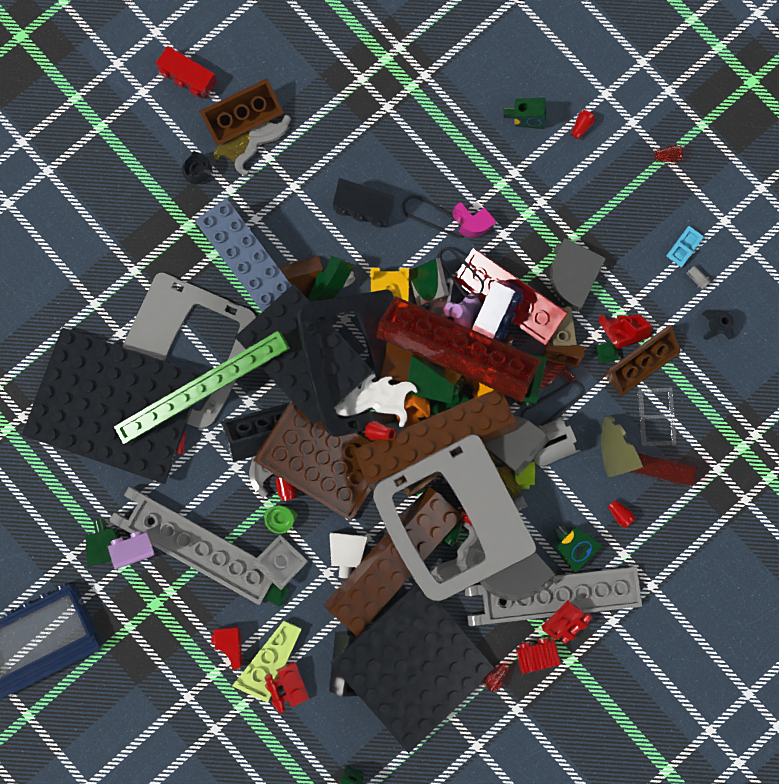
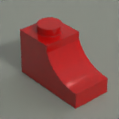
[211,626,243,669]

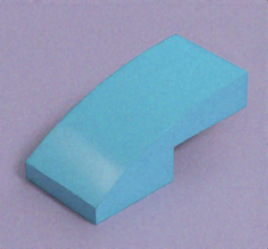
[666,226,704,267]

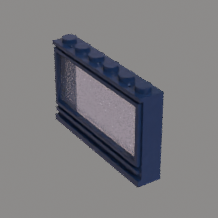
[0,582,104,699]

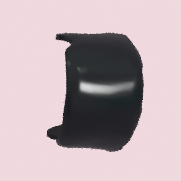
[182,151,213,184]

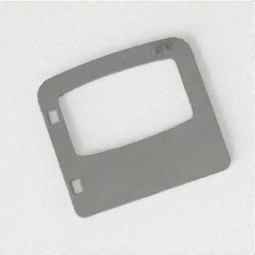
[122,273,256,428]
[373,434,536,601]

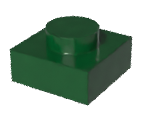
[595,342,619,365]
[264,582,290,607]

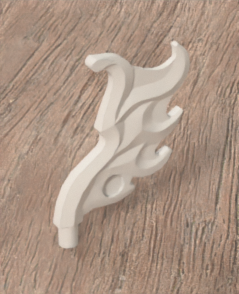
[335,374,417,427]

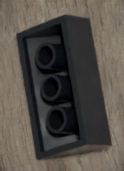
[221,402,290,462]

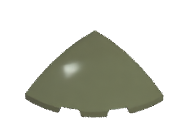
[601,416,643,477]

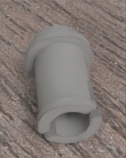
[686,265,711,289]

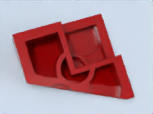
[599,315,652,349]

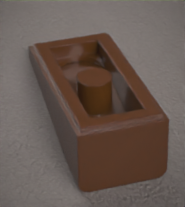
[542,345,585,367]

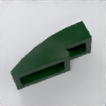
[308,255,354,302]

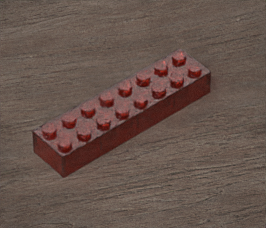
[376,296,541,402]

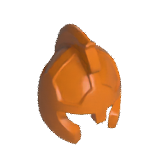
[397,394,430,427]

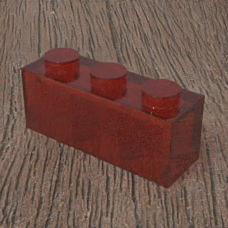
[630,453,697,487]

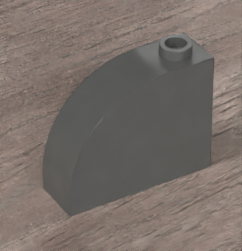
[550,238,606,312]
[483,415,549,476]
[479,552,555,601]

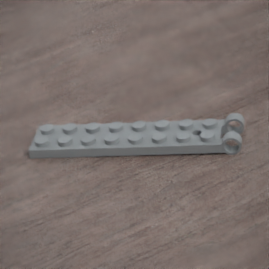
[109,486,272,605]
[464,567,642,626]

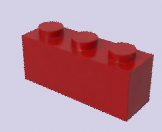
[155,45,217,99]

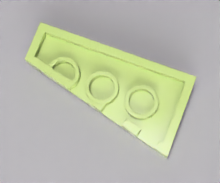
[232,620,302,703]

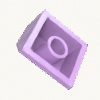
[108,531,154,569]

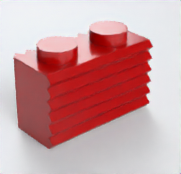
[515,637,561,674]

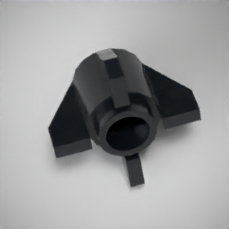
[702,310,734,340]

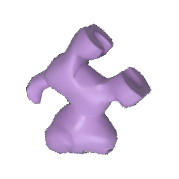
[441,294,483,343]

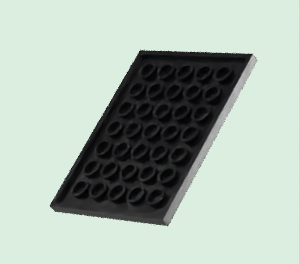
[22,327,203,484]

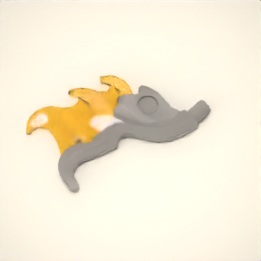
[214,115,291,177]

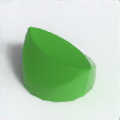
[263,505,298,534]

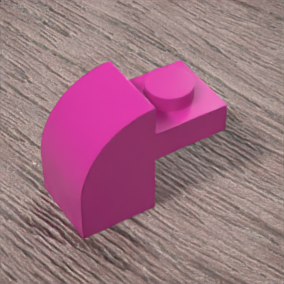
[452,202,496,238]

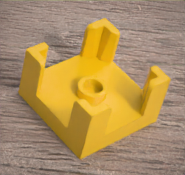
[370,268,409,307]

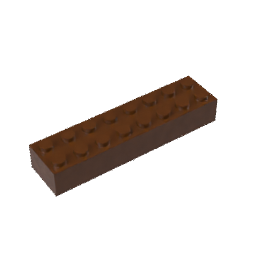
[354,388,518,491]
[323,487,462,636]

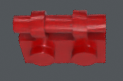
[541,600,593,644]
[264,662,309,713]

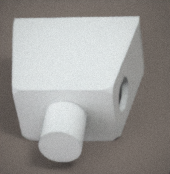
[330,533,367,578]

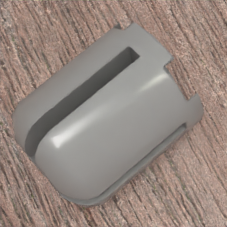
[533,416,580,466]

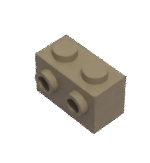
[547,307,577,346]

